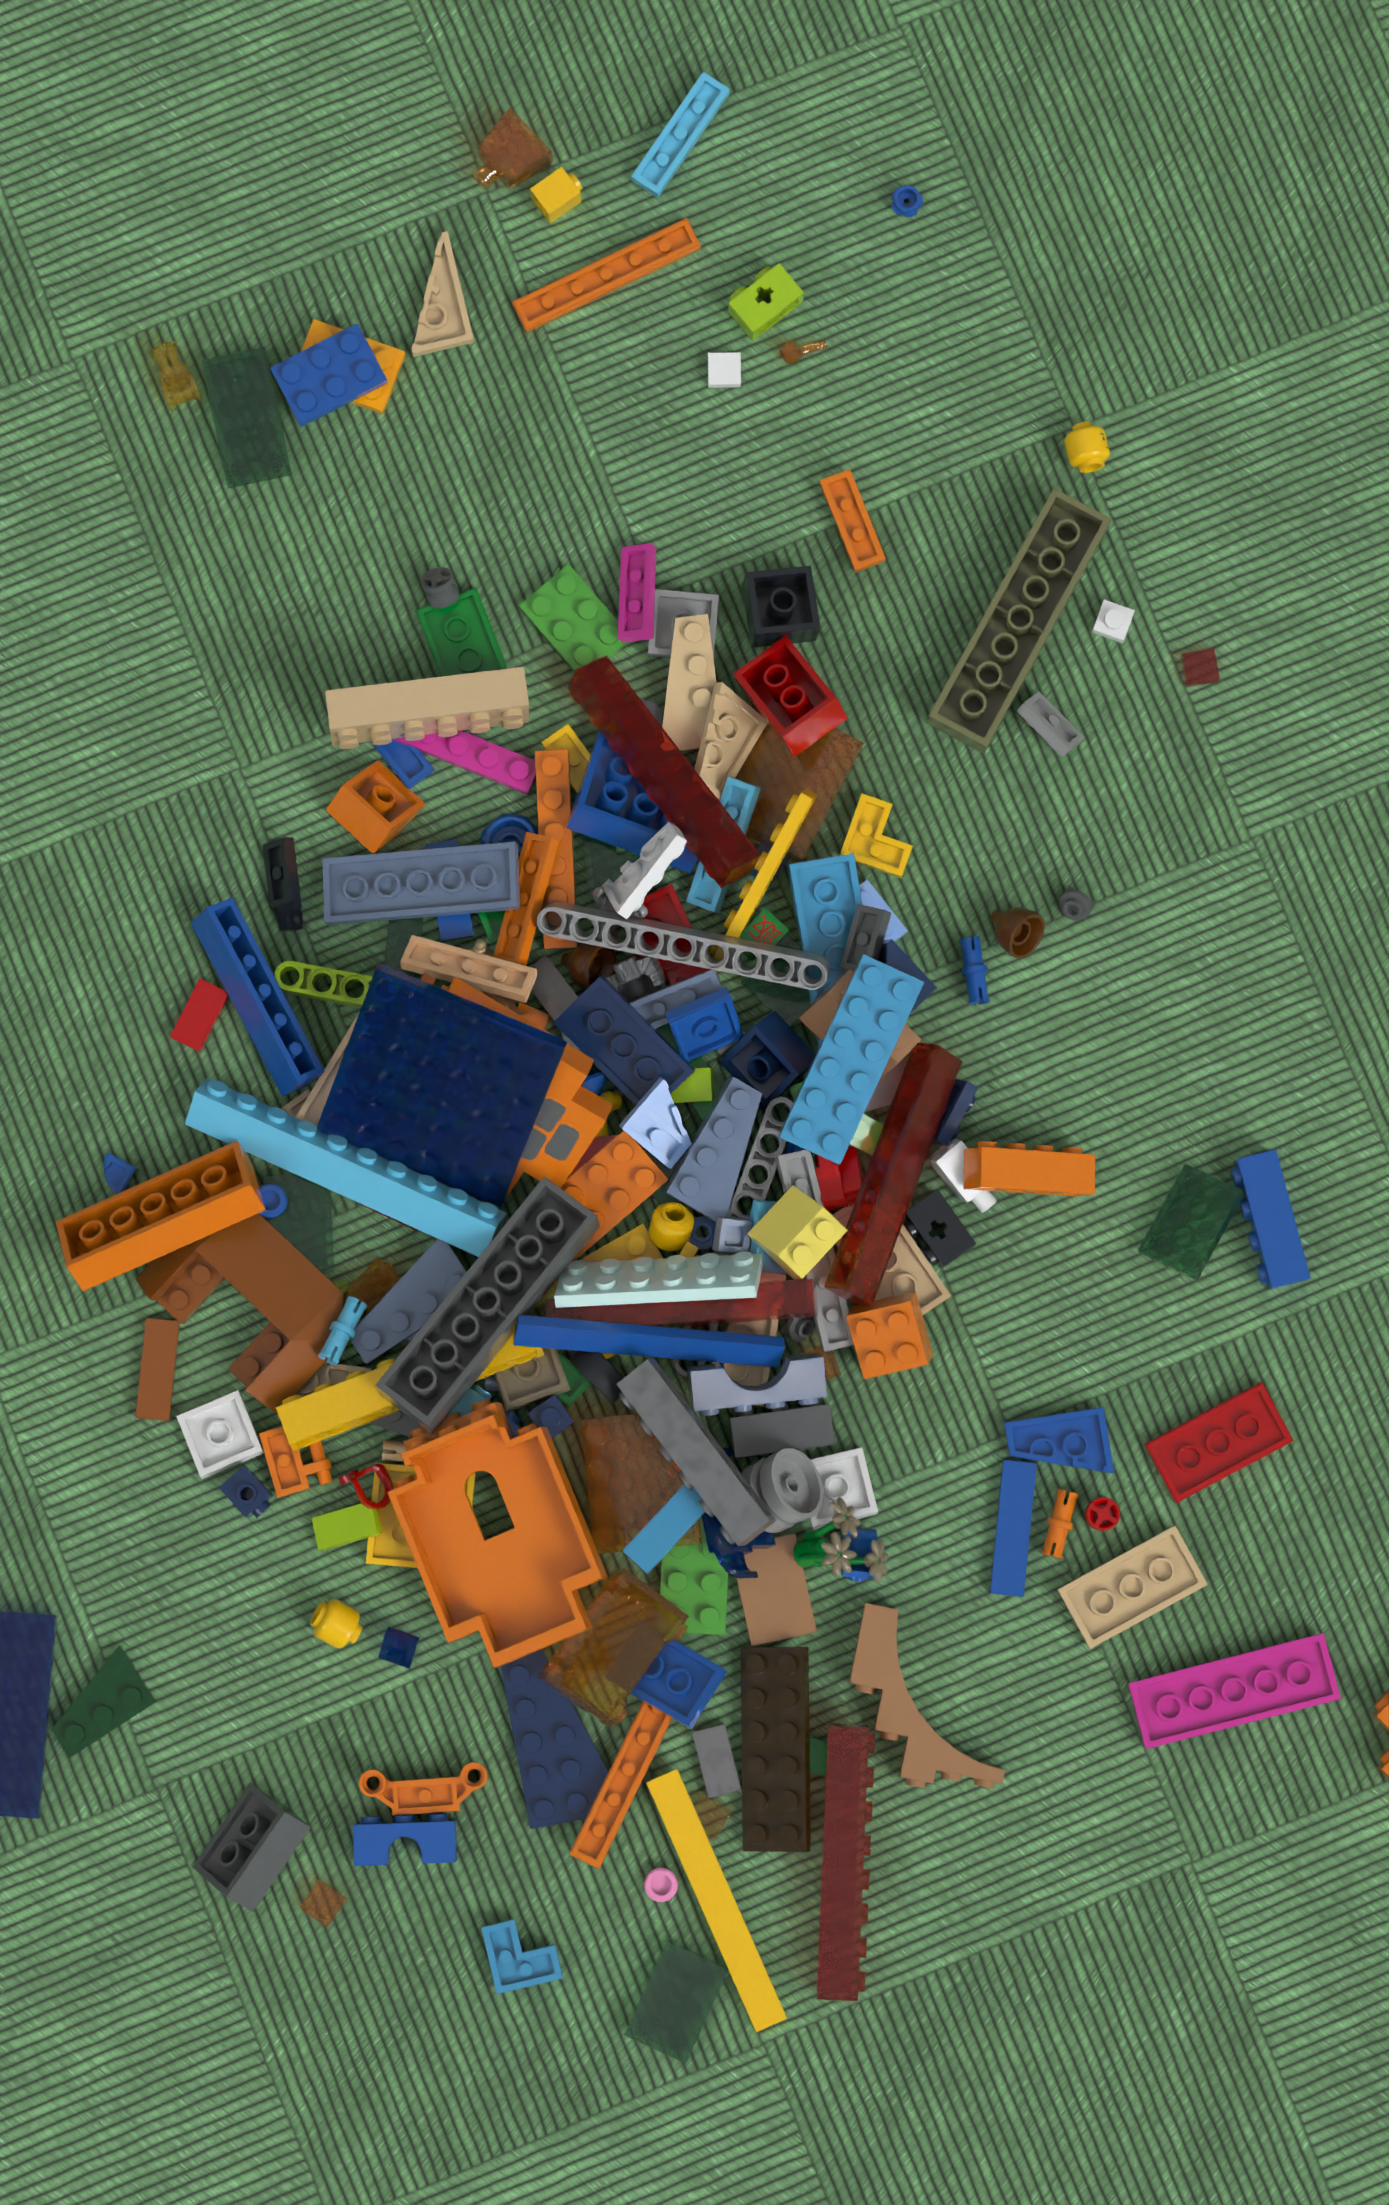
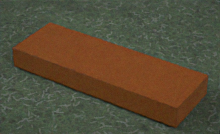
[135,1318,180,1421]

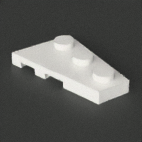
[602,822,687,919]

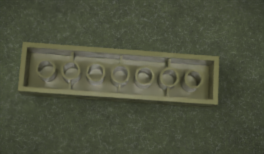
[927,488,1112,754]

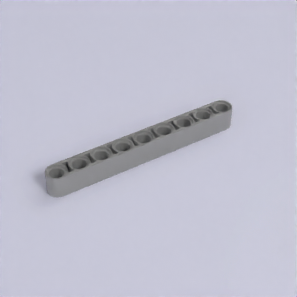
[537,901,830,990]
[673,1097,793,1378]

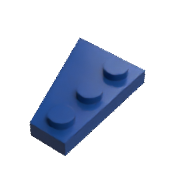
[1004,1407,1114,1474]

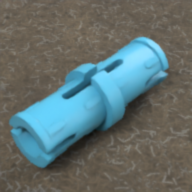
[318,1296,367,1365]

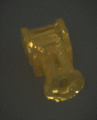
[150,341,202,412]

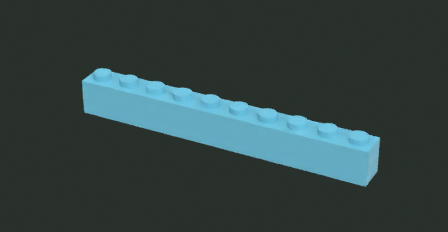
[185,1078,507,1257]

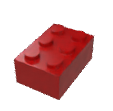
[733,636,848,757]

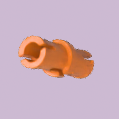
[1041,1489,1079,1559]

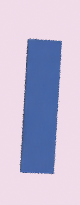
[990,1460,1037,1597]

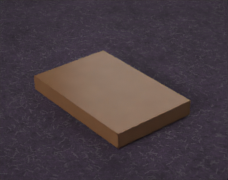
[730,1533,817,1646]

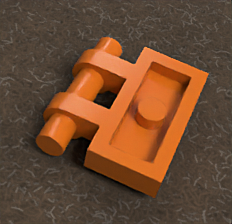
[259,1426,333,1498]

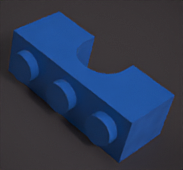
[353,1813,457,1866]

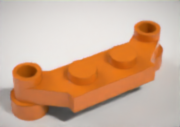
[359,1762,488,1816]

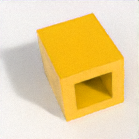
[530,167,583,224]

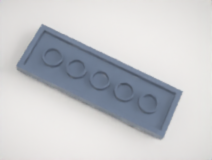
[322,841,520,925]

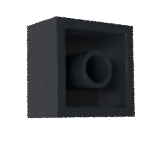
[742,566,821,648]

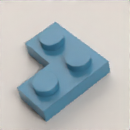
[481,1919,563,1994]

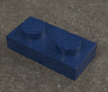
[925,1079,978,1146]

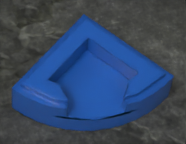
[103,1152,138,1194]

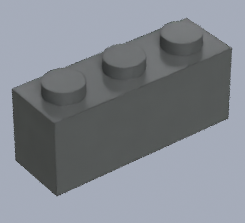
[730,1399,835,1459]

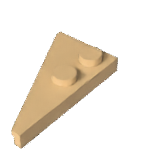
[412,231,474,357]

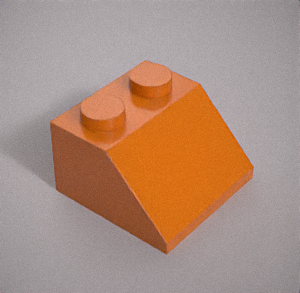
[326,760,425,854]

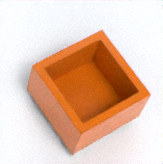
[846,1291,933,1379]

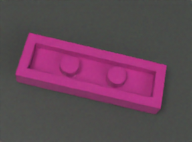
[618,543,656,643]

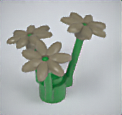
[793,1497,888,1583]

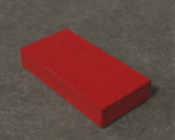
[170,978,229,1052]

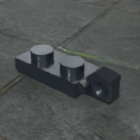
[262,837,303,932]

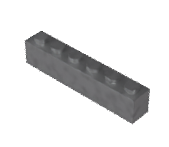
[617,1359,777,1546]

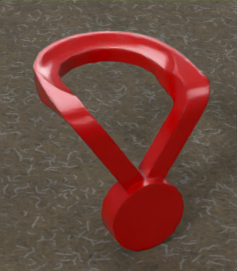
[338,1463,393,1510]

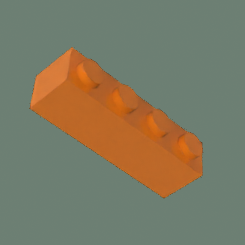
[963,1141,1095,1197]

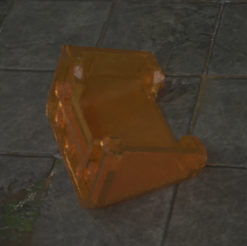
[538,1568,689,1727]

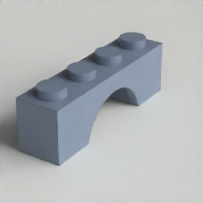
[686,1352,827,1416]

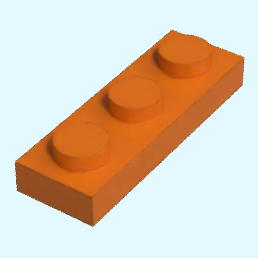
[819,469,886,573]

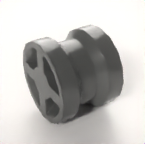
[421,567,459,608]

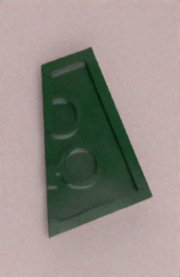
[52,1645,157,1757]

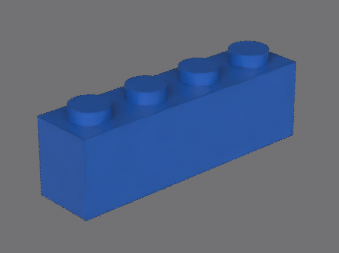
[1230,1149,1311,1290]

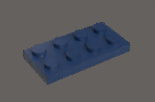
[553,975,695,1106]

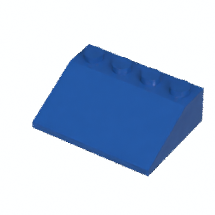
[566,730,715,873]

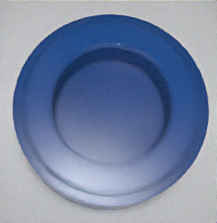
[260,1184,288,1218]

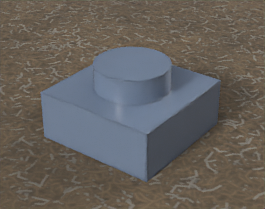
[712,1216,753,1253]

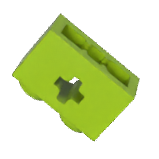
[728,263,804,341]

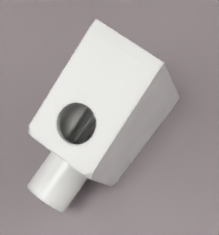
[926,1139,997,1213]

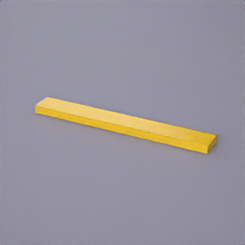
[646,1768,787,2032]

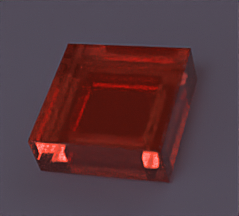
[1181,648,1220,688]

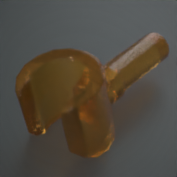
[779,340,827,364]

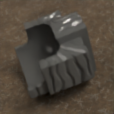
[605,954,667,1002]

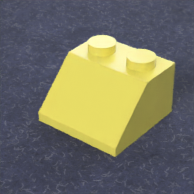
[747,1185,848,1280]

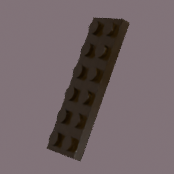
[741,1647,811,1852]

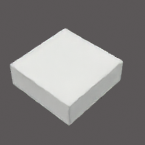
[708,352,741,388]

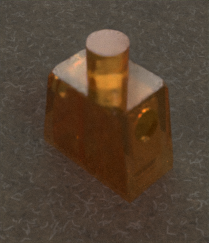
[473,108,553,190]

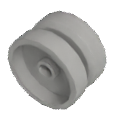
[742,1448,824,1533]

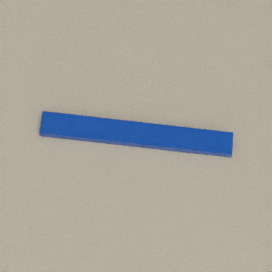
[513,1315,785,1367]

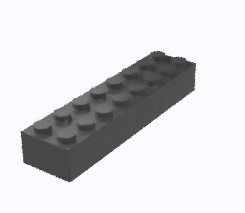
[375,1177,600,1434]

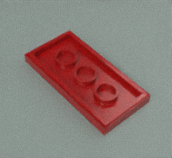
[1143,1382,1294,1504]

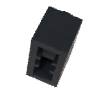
[903,1189,976,1269]

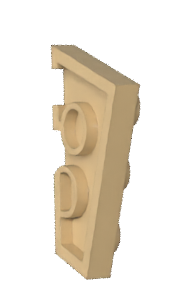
[691,682,767,802]

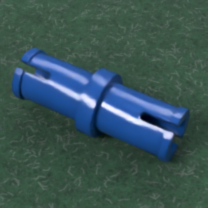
[959,936,990,1005]

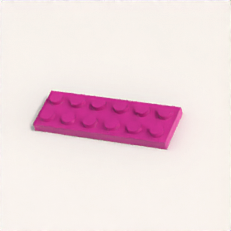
[1127,1633,1341,1749]

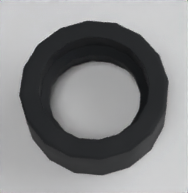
[569,1351,624,1404]

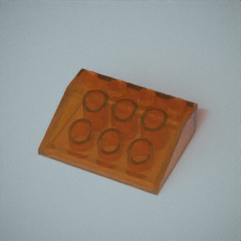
[736,723,863,863]
[581,1414,702,1554]

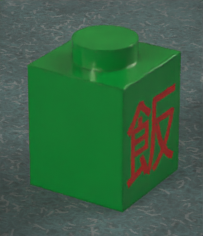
[739,908,789,961]

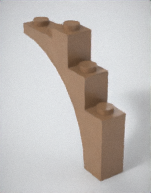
[849,1603,1005,1788]

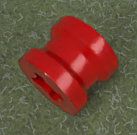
[1085,1497,1120,1531]

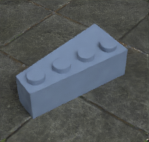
[662,1077,762,1223]
[351,1239,466,1366]

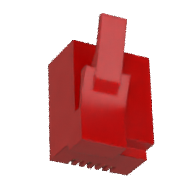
[815,1146,868,1211]

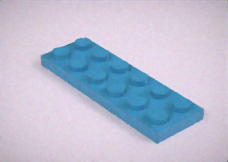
[787,853,862,1049]
[778,954,924,1165]

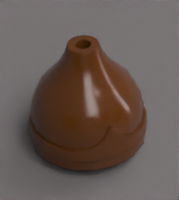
[990,907,1045,959]
[561,944,617,990]

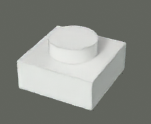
[1092,600,1135,643]

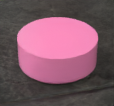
[644,1867,678,1902]

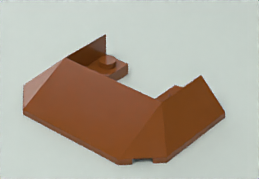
[135,1213,345,1414]

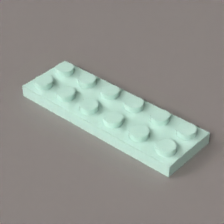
[554,1251,763,1308]

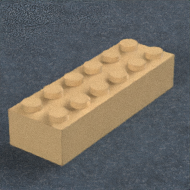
[325,667,529,749]

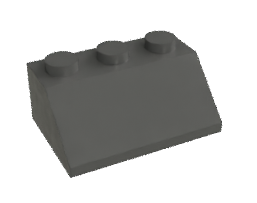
[192,1783,311,1912]

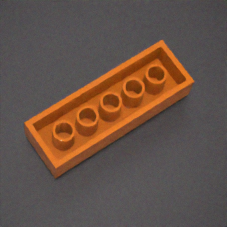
[56,1140,266,1291]

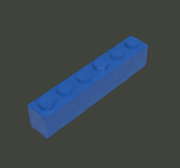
[191,897,325,1097]

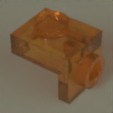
[344,1257,400,1316]

